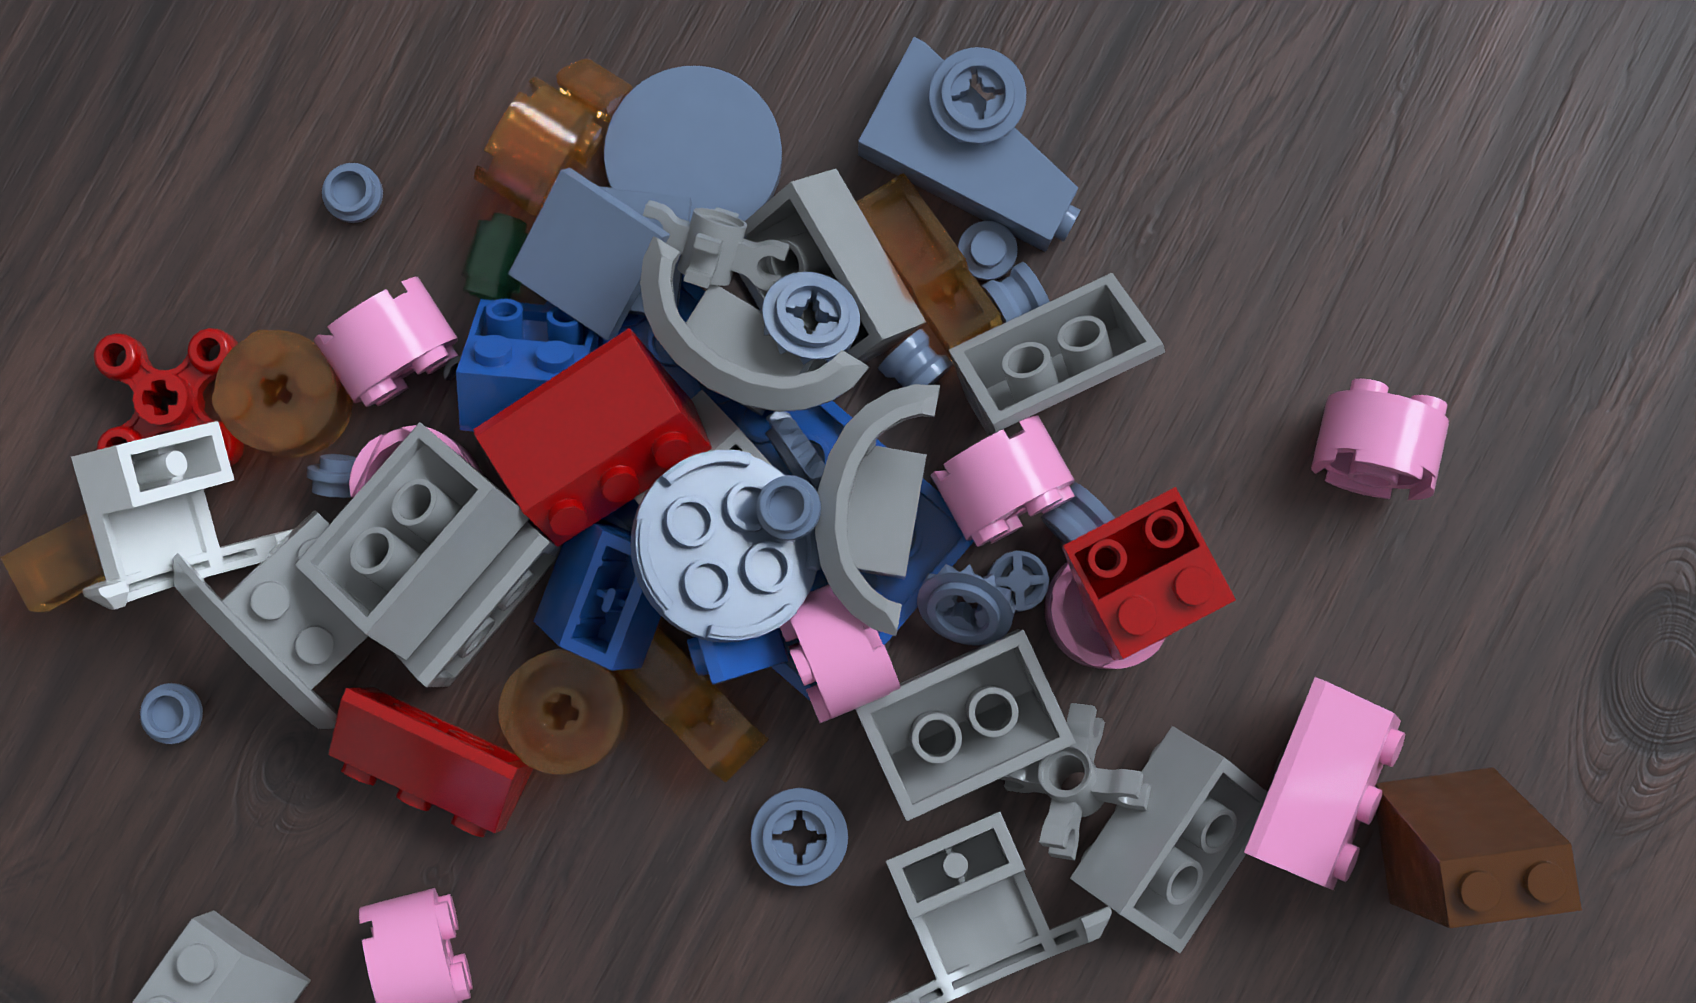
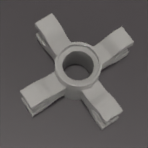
[643,200,790,291]
[1000,703,1151,861]

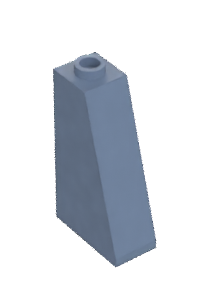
[858,37,1081,252]

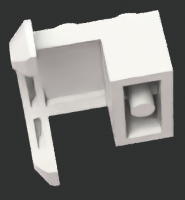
[71,421,293,610]

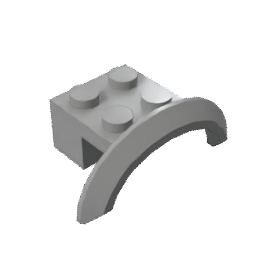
[640,236,869,416]
[815,384,940,636]
[173,510,368,729]
[886,812,1112,1003]

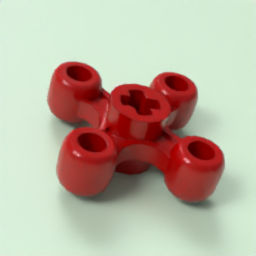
[93,328,244,467]

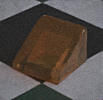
[556,58,633,123]

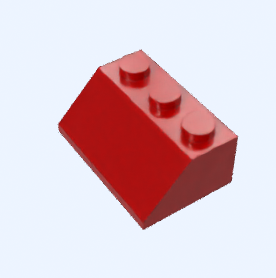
[473,328,712,547]
[328,687,536,837]

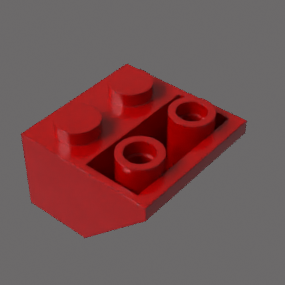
[1062,487,1236,660]

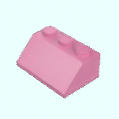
[1244,677,1405,890]

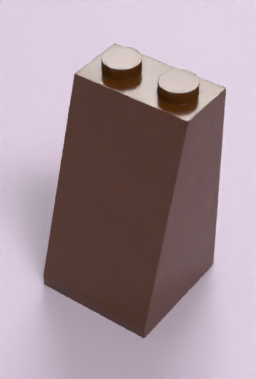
[1375,767,1582,928]

